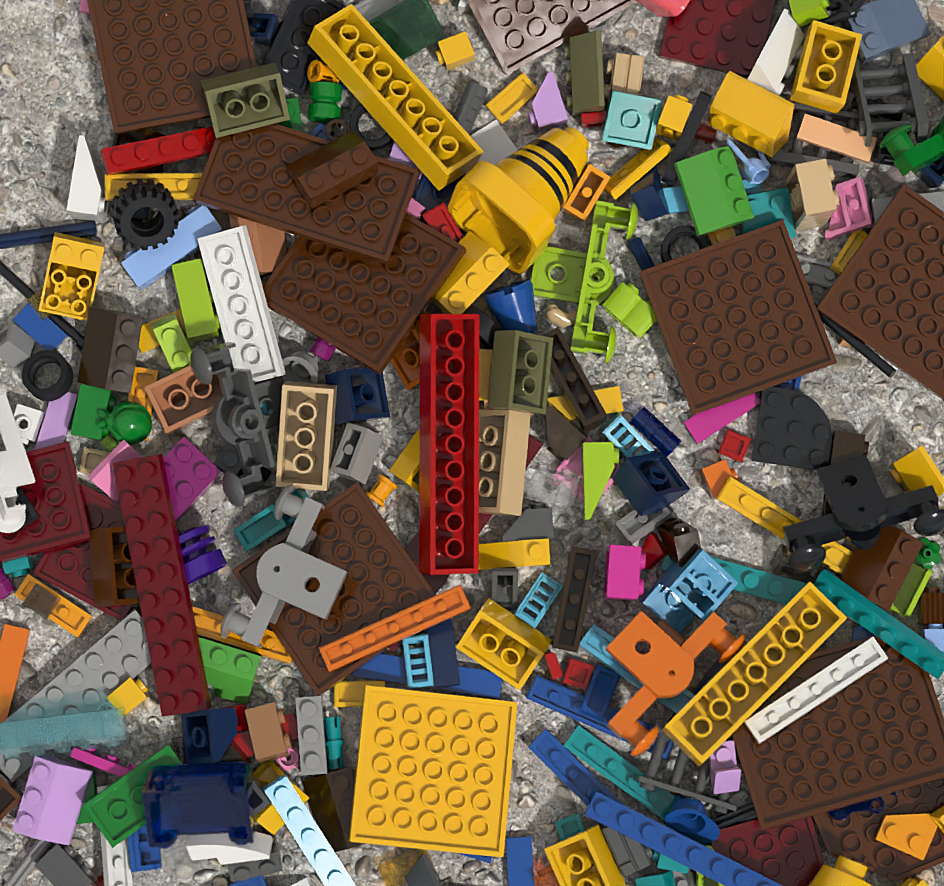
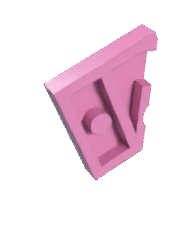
[825,177,874,240]

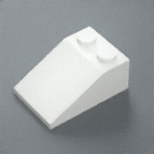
[67,135,110,223]

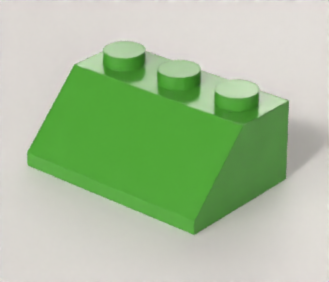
[674,146,754,236]
[198,637,263,705]

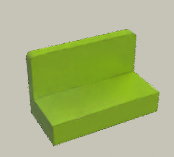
[890,563,933,617]

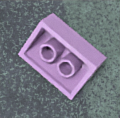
[12,754,93,845]

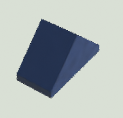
[247,13,280,47]
[916,157,944,188]
[630,165,670,222]

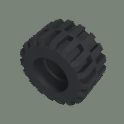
[111,179,179,250]

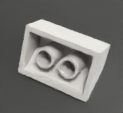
[747,9,805,96]

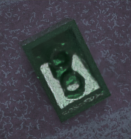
[368,0,447,62]

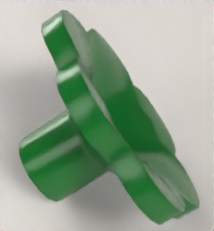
[914,538,941,569]

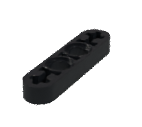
[661,91,712,186]

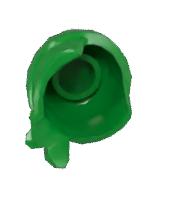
[97,401,152,445]

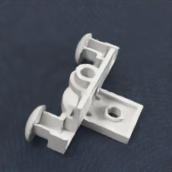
[0,394,35,533]

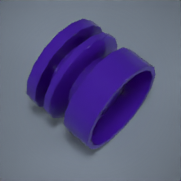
[178,525,228,585]

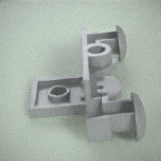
[220,485,348,648]

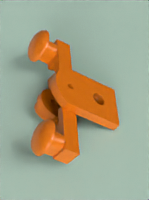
[605,611,746,756]

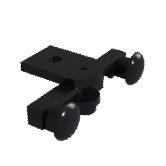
[783,455,944,572]

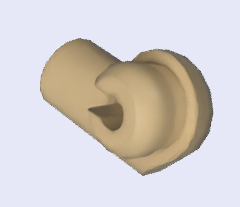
[545,304,577,328]

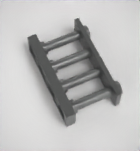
[850,53,929,147]
[756,96,860,179]
[633,721,740,814]

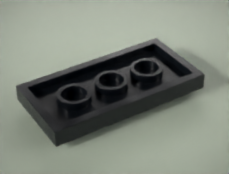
[261,0,345,96]

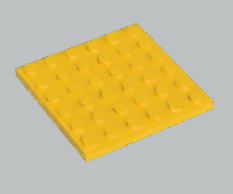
[349,685,518,858]

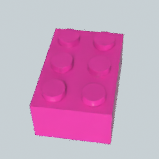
[603,545,646,601]

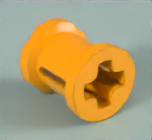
[307,60,340,84]
[366,474,398,508]

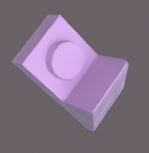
[708,739,741,794]

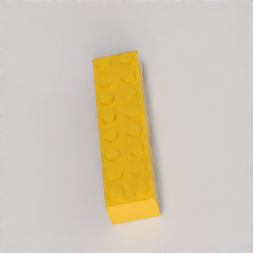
[307,4,484,191]
[662,582,847,767]

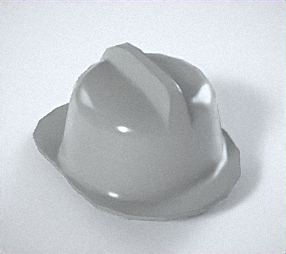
[282,351,319,383]

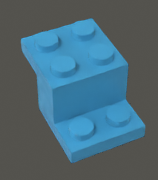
[640,548,738,634]

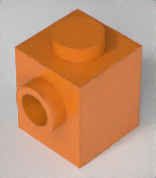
[700,459,739,499]

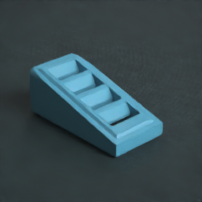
[599,412,655,458]
[514,572,563,628]
[402,634,434,689]

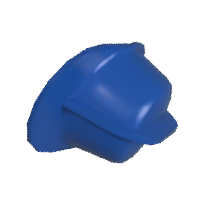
[664,795,720,844]

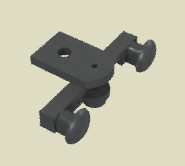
[190,342,284,507]

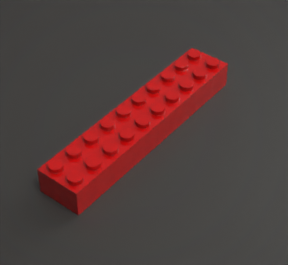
[419,314,479,575]

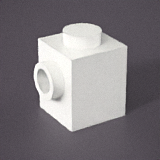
[13,404,45,445]

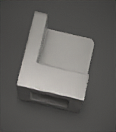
[0,323,34,368]

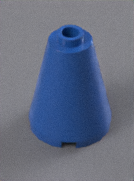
[484,279,538,335]

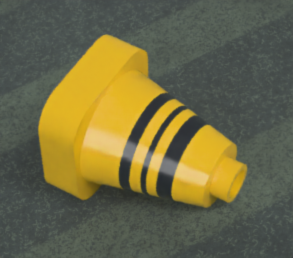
[448,127,589,274]

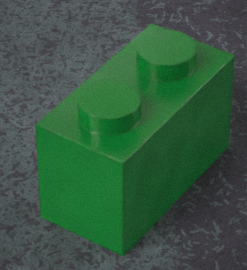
[70,384,117,442]

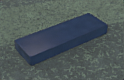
[427,618,460,688]

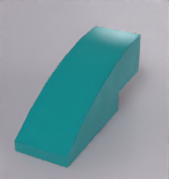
[233,489,311,552]

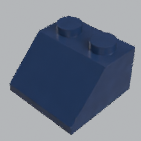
[325,368,390,425]
[613,451,690,516]
[181,707,238,764]

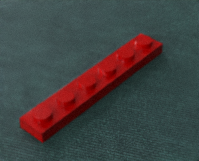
[100,127,216,176]

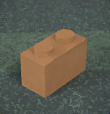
[245,702,292,763]

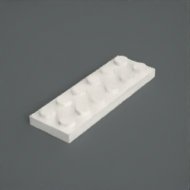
[197,225,286,383]

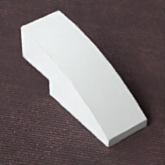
[186,826,273,865]

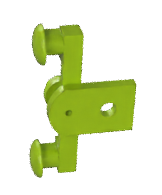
[531,201,638,364]

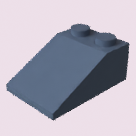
[842,0,931,65]

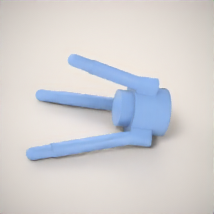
[727,139,771,184]

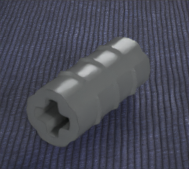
[452,81,488,135]

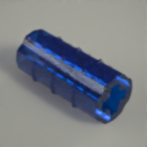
[630,407,682,457]

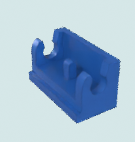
[128,817,162,872]

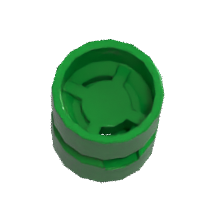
[308,82,342,123]

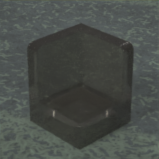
[22,583,62,620]

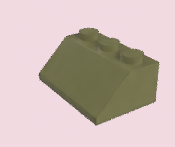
[564,30,605,117]
[201,62,290,138]
[487,330,553,414]

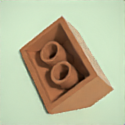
[229,214,288,277]
[144,366,223,435]

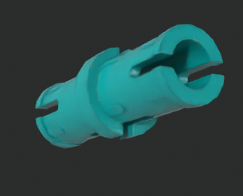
[324,716,345,769]

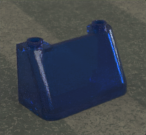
[142,762,255,849]

